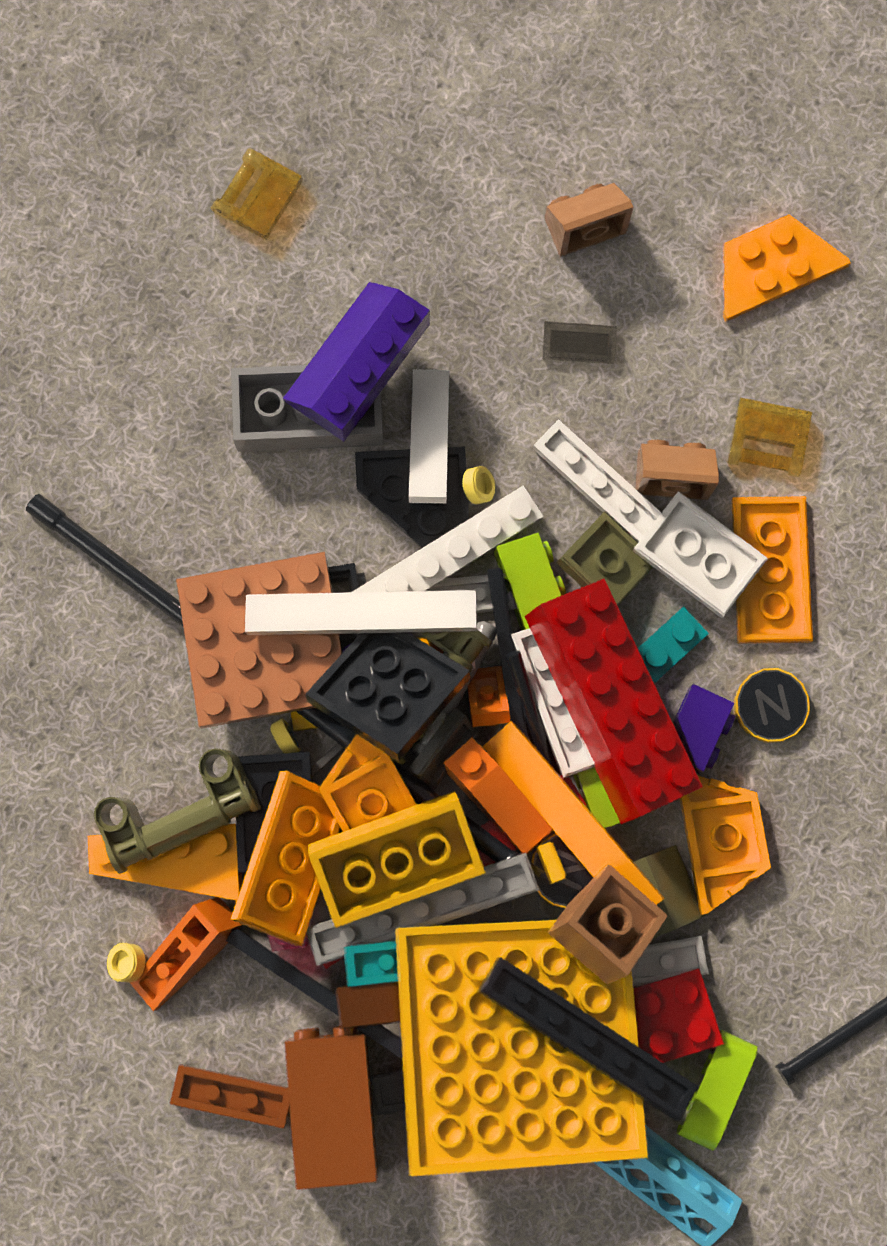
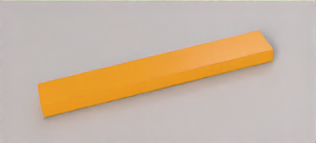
[482,721,664,905]

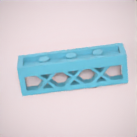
[593,1125,742,1246]

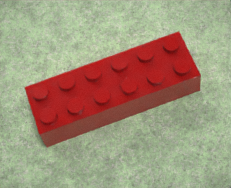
[524,578,703,824]

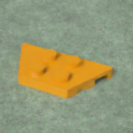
[723,215,851,322]
[319,734,417,832]
[679,775,771,915]

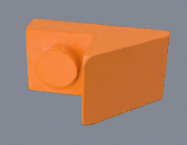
[468,666,510,727]

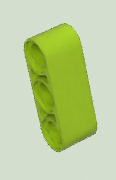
[677,1030,758,1151]

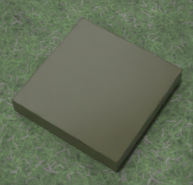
[556,511,653,606]

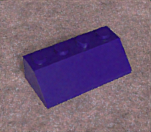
[283,282,430,442]

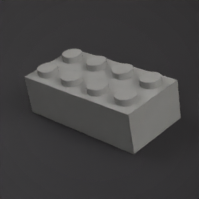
[231,365,384,452]

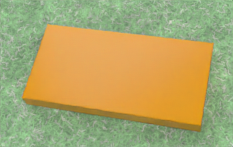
[731,496,813,644]
[231,771,340,946]

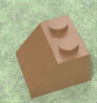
[545,183,634,257]
[635,440,719,500]
[548,864,668,984]

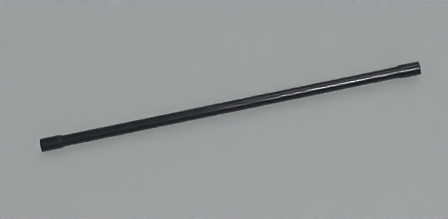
[26,494,544,882]

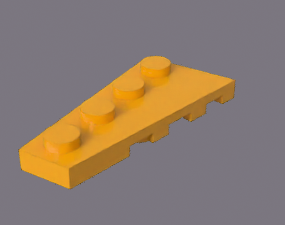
[88,824,242,901]

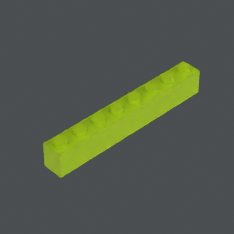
[494,532,621,829]

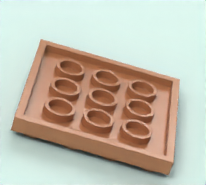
[176,552,343,729]

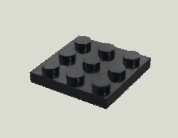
[305,632,470,761]

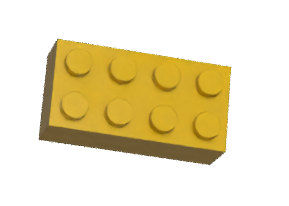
[308,791,485,928]

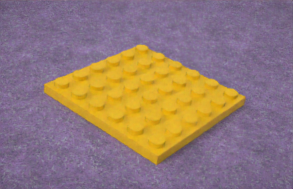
[395,920,648,1176]

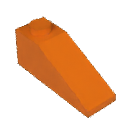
[444,738,553,854]
[130,897,243,1011]

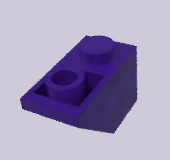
[673,684,736,774]

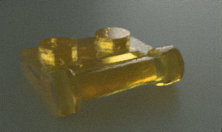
[211,148,303,240]
[727,397,812,477]

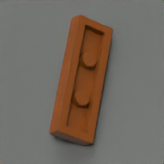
[170,1064,290,1129]

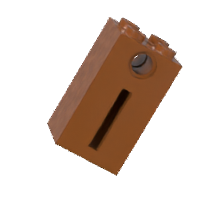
[285,1026,379,1190]

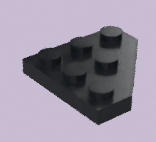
[355,446,469,548]

